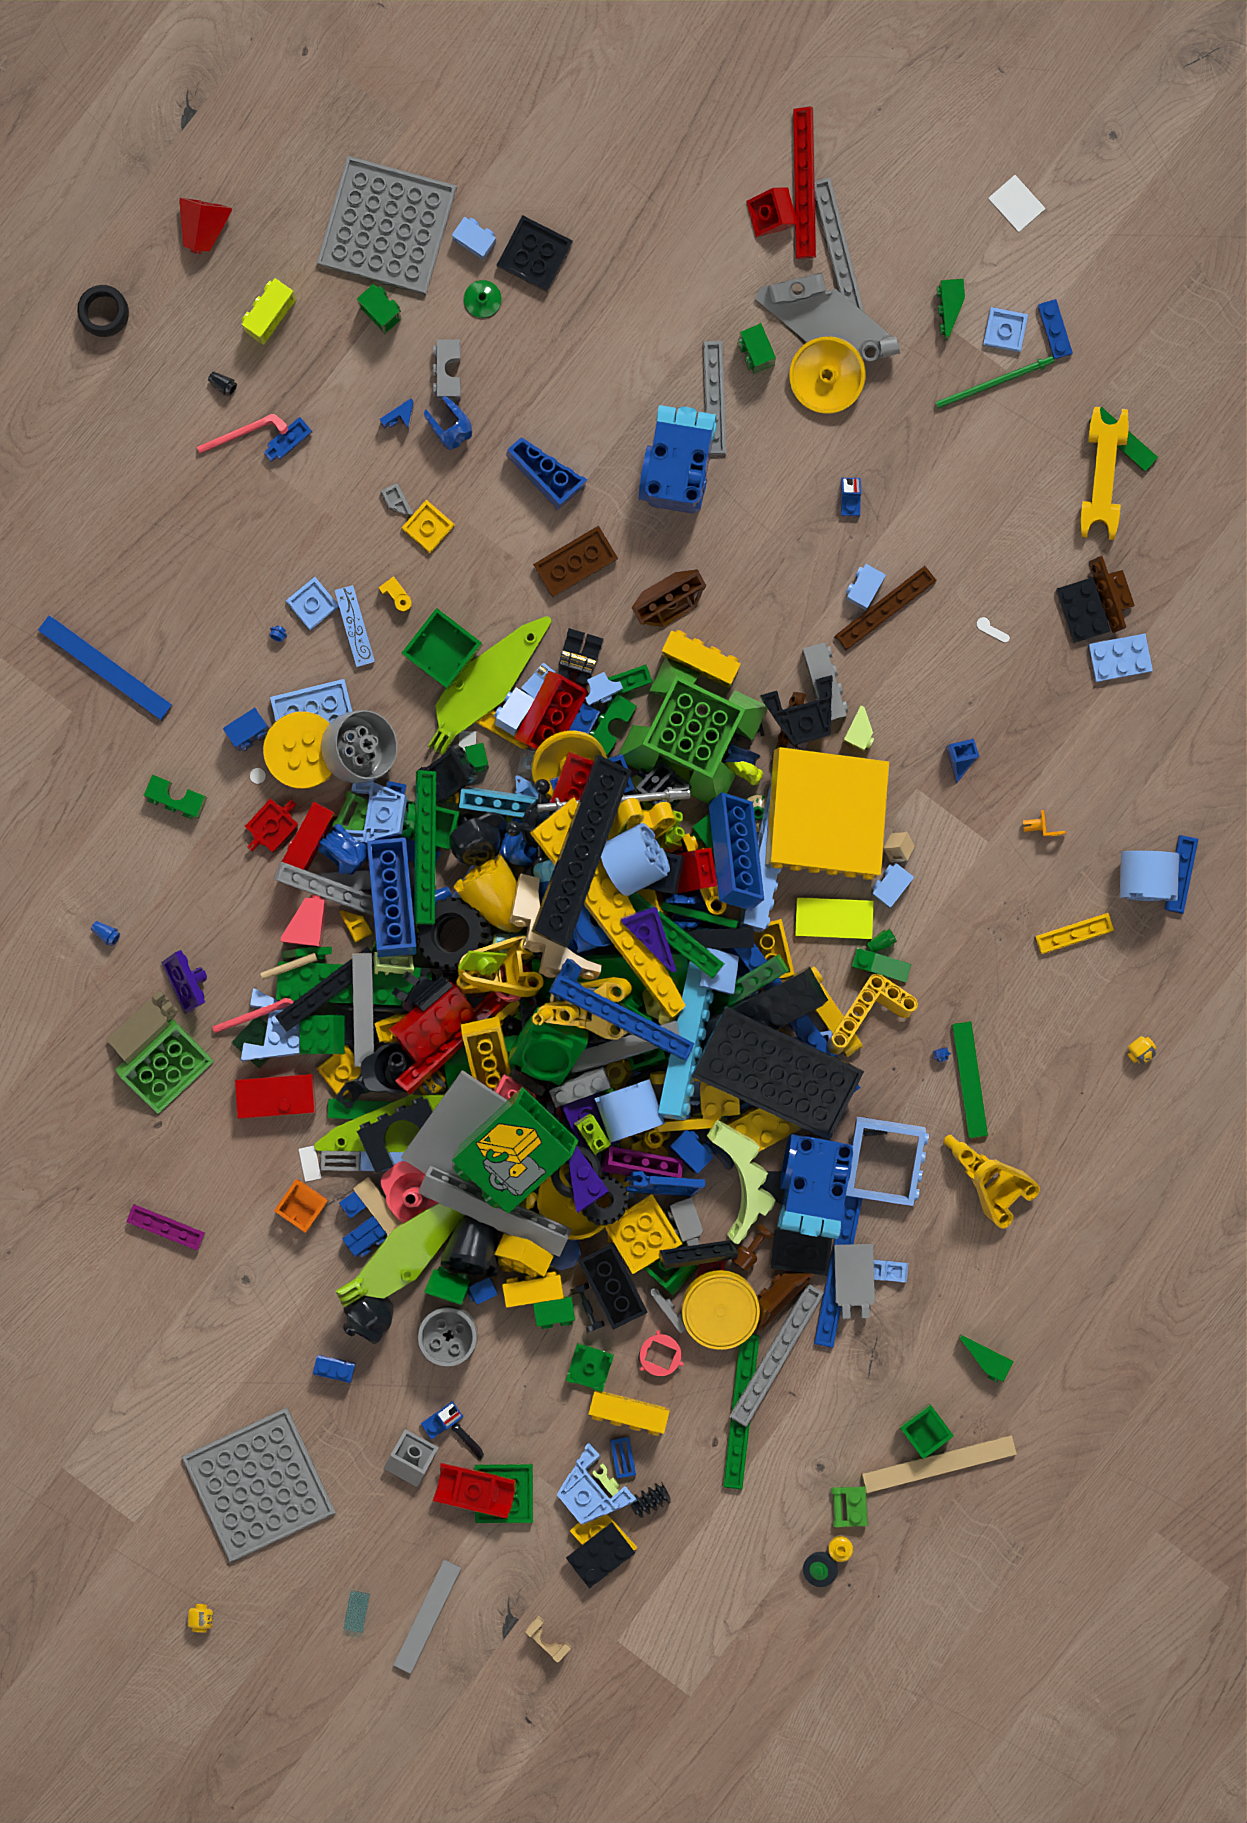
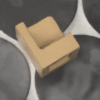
[883,832,915,863]

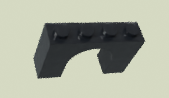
[357,1097,434,1173]

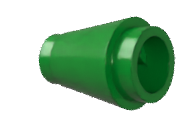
[867,929,897,952]

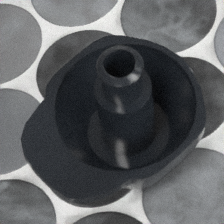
[449,812,508,866]
[360,1042,415,1095]
[343,1296,394,1344]

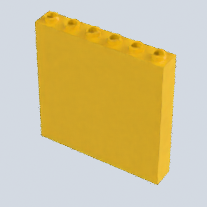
[765,747,889,880]

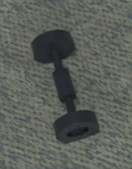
[570,1282,605,1333]

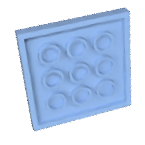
[270,679,352,755]

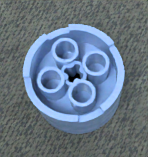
[601,823,670,896]
[1119,851,1179,901]
[595,1079,665,1143]

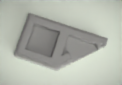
[381,483,413,516]

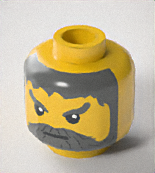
[1127,1036,1157,1065]
[418,1069,447,1095]

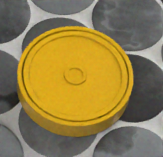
[263,712,333,789]
[681,1270,760,1350]

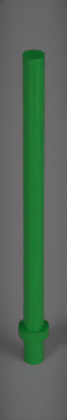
[935,356,1055,409]

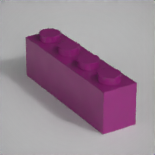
[601,1146,683,1178]

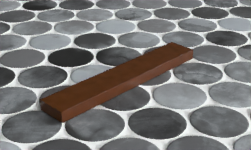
[835,566,937,651]

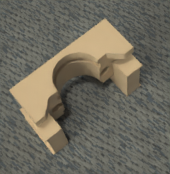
[525,1616,571,1663]

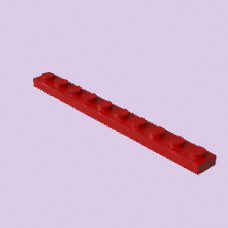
[395,956,538,1095]

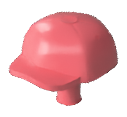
[381,1161,439,1223]

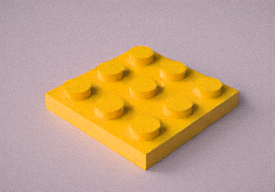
[605,1194,683,1274]

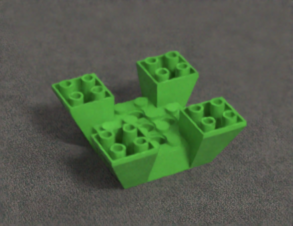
[618,657,768,804]

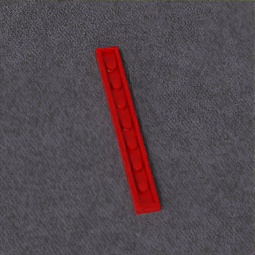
[793,106,816,260]

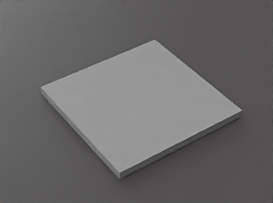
[316,156,457,295]
[401,1070,507,1187]
[182,1407,336,1562]

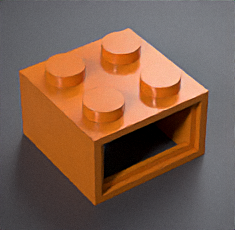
[274,1179,329,1233]

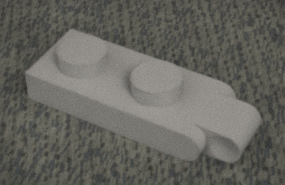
[650,1288,686,1333]

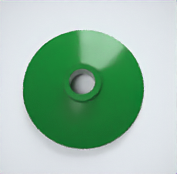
[464,280,502,318]

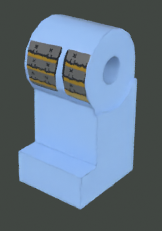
[521,663,556,699]

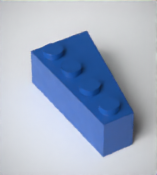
[506,437,588,510]

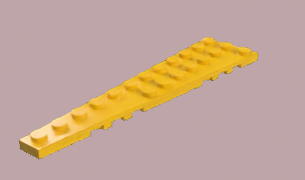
[530,798,686,1019]

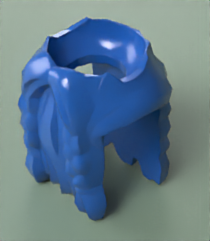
[424,396,473,450]
[500,817,537,870]
[318,824,368,875]
[665,893,706,930]

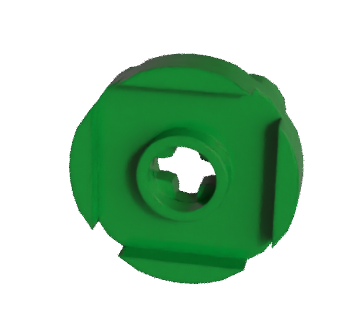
[399,800,415,839]

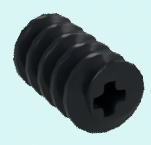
[630,1481,671,1518]

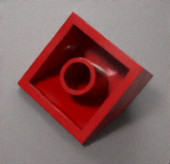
[746,187,798,237]

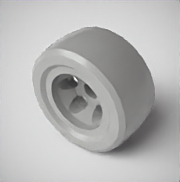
[321,710,398,783]

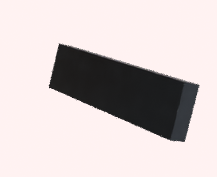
[659,1240,738,1269]

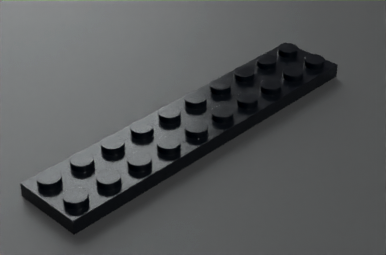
[531,754,632,948]

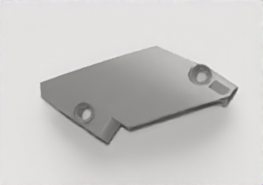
[755,273,900,361]

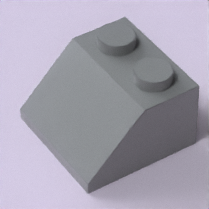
[383,1429,439,1487]

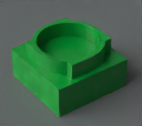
[401,608,483,691]
[509,1007,589,1086]

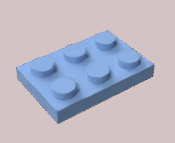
[1088,634,1153,682]

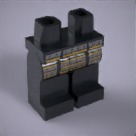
[559,628,604,686]

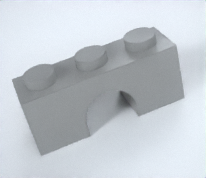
[433,339,461,400]
[549,1065,610,1107]

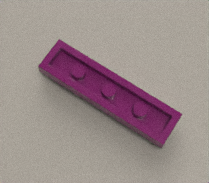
[126,1204,206,1251]

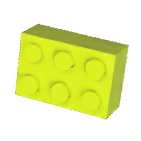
[241,278,297,345]

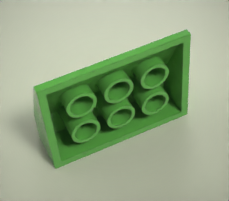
[115,1019,214,1114]

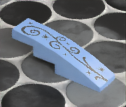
[335,585,375,667]

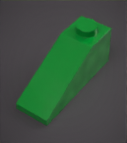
[851,948,911,983]
[958,1334,1014,1383]

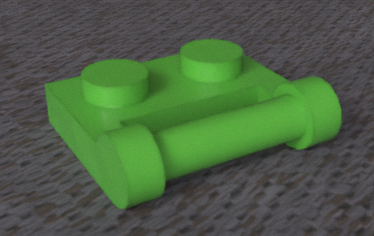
[332,791,369,831]
[831,1486,868,1527]

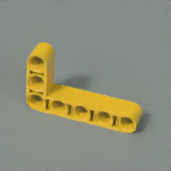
[811,966,863,1058]
[827,974,918,1055]

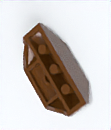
[632,569,706,627]
[757,1273,814,1332]

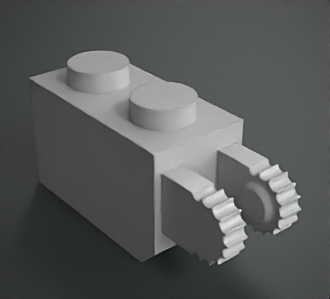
[667,1197,703,1246]

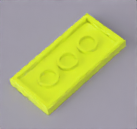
[795,897,874,939]

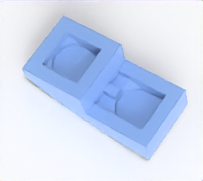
[874,1260,909,1282]

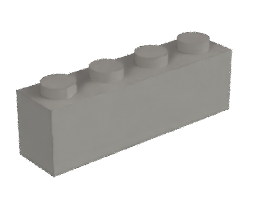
[802,642,849,722]

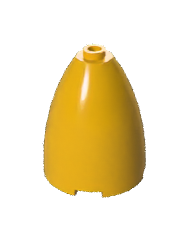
[454,854,523,934]

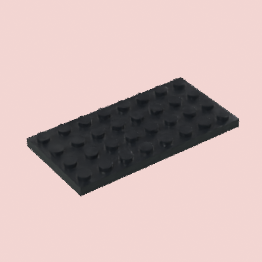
[691,1006,864,1140]

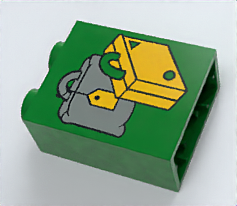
[452,1087,578,1213]

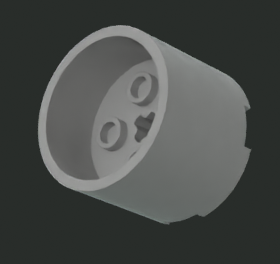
[418,1306,478,1367]

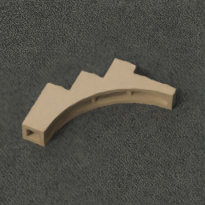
[509,874,602,980]

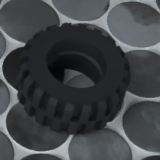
[416,897,493,973]

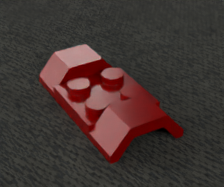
[433,1463,516,1518]

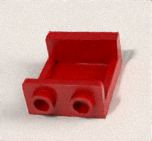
[675,848,717,893]

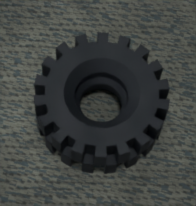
[582,1175,628,1226]

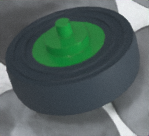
[803,1552,838,1587]

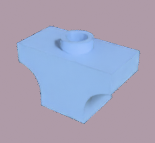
[585,672,623,706]

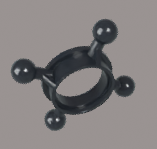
[506,779,555,867]

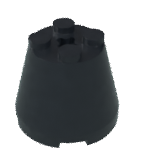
[440,1215,499,1277]

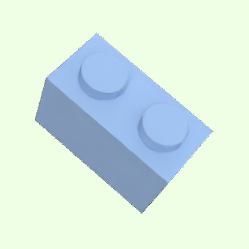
[452,217,496,261]
[845,564,886,610]
[494,688,534,736]
[871,863,914,909]

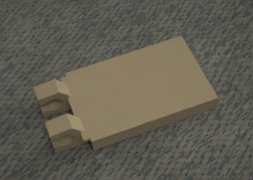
[107,991,179,1064]

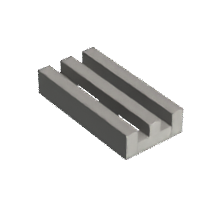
[321,1151,360,1171]

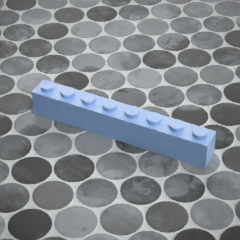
[738,782,781,933]

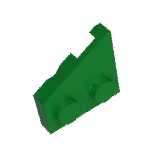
[282,947,332,960]

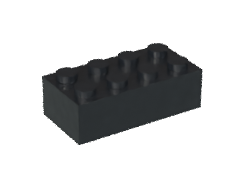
[578,1243,648,1330]

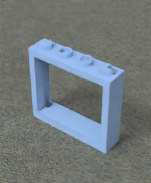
[846,1117,929,1206]

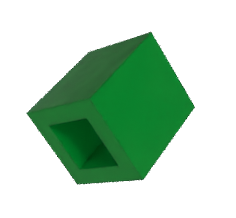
[465,743,489,773]

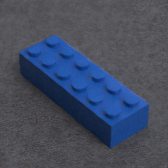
[708,792,764,910]
[367,838,416,957]

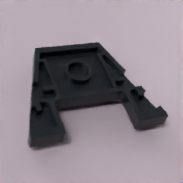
[760,675,833,746]

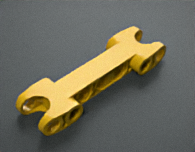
[1080,407,1129,540]

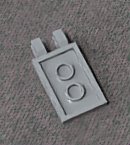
[834,1244,875,1319]

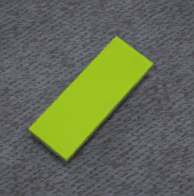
[458,951,507,975]

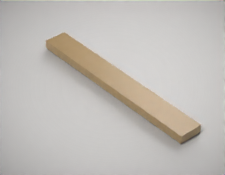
[862,1435,1017,1493]

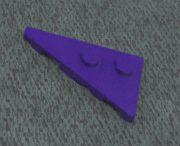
[620,906,676,972]
[568,1146,609,1213]

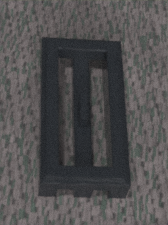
[413,976,453,1011]

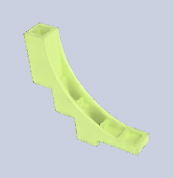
[707,1120,775,1244]

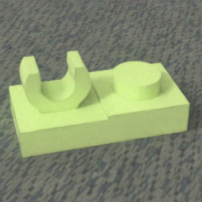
[373,952,414,975]

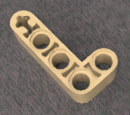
[353,1176,404,1236]

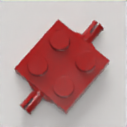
[244,798,299,852]

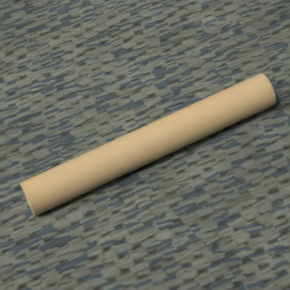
[260,953,317,980]

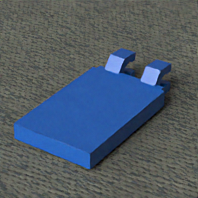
[625,1171,705,1197]

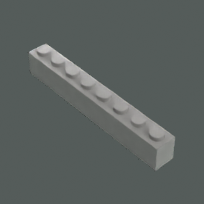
[418,1165,572,1257]

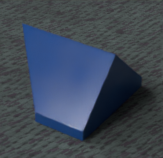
[946,739,980,783]

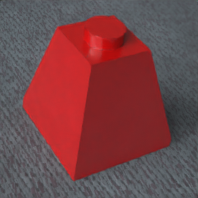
[179,198,232,254]

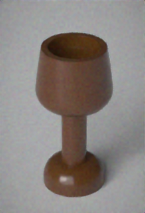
[731,1223,774,1272]

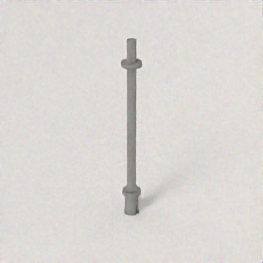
[537,787,690,812]

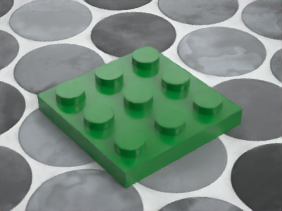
[475,1464,533,1523]

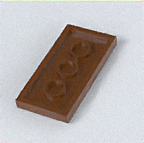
[533,526,618,598]

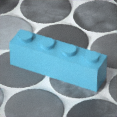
[459,787,538,817]

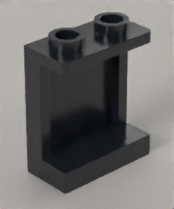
[418,745,478,803]

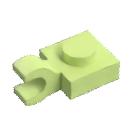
[593,1463,620,1496]

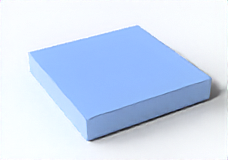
[983,307,1028,353]
[286,577,339,631]
[700,948,739,994]

